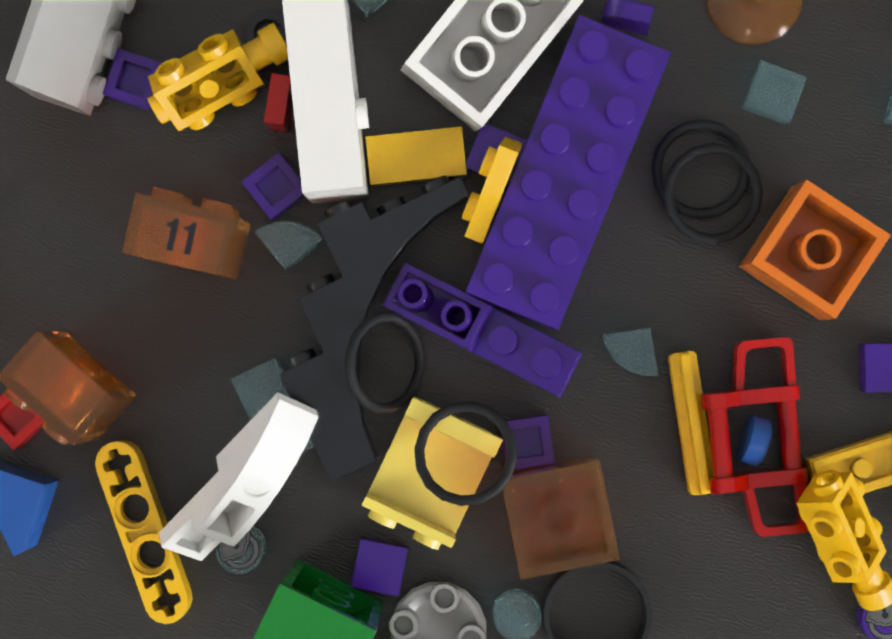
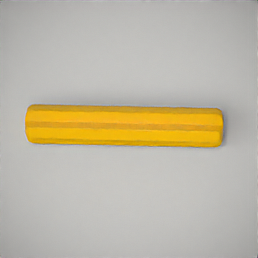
[668,351,714,495]

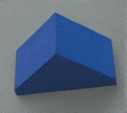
[0,460,59,557]

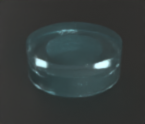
[492,589,542,639]

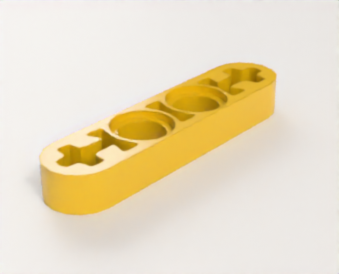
[95,440,193,624]

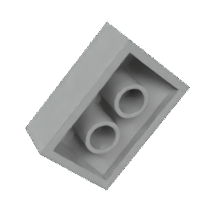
[5,0,136,116]

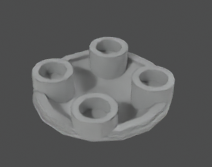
[389,582,486,639]

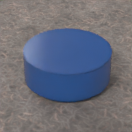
[737,414,772,466]

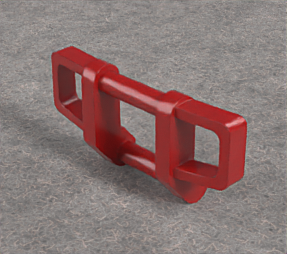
[701,337,809,537]

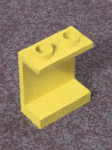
[362,396,503,550]

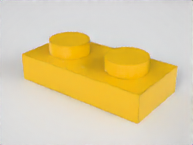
[462,137,523,244]

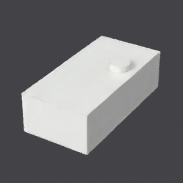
[282,0,369,203]
[401,0,584,131]

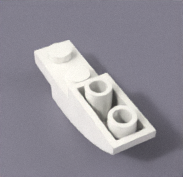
[159,392,318,561]

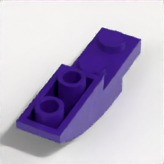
[382,263,583,398]

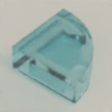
[255,221,324,270]
[601,328,658,376]

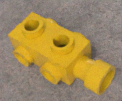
[147,22,288,132]
[796,470,892,611]

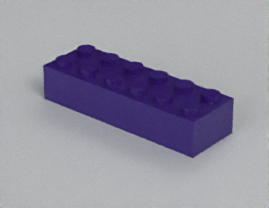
[465,15,672,331]

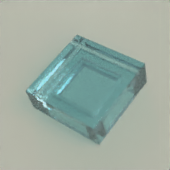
[741,60,807,125]

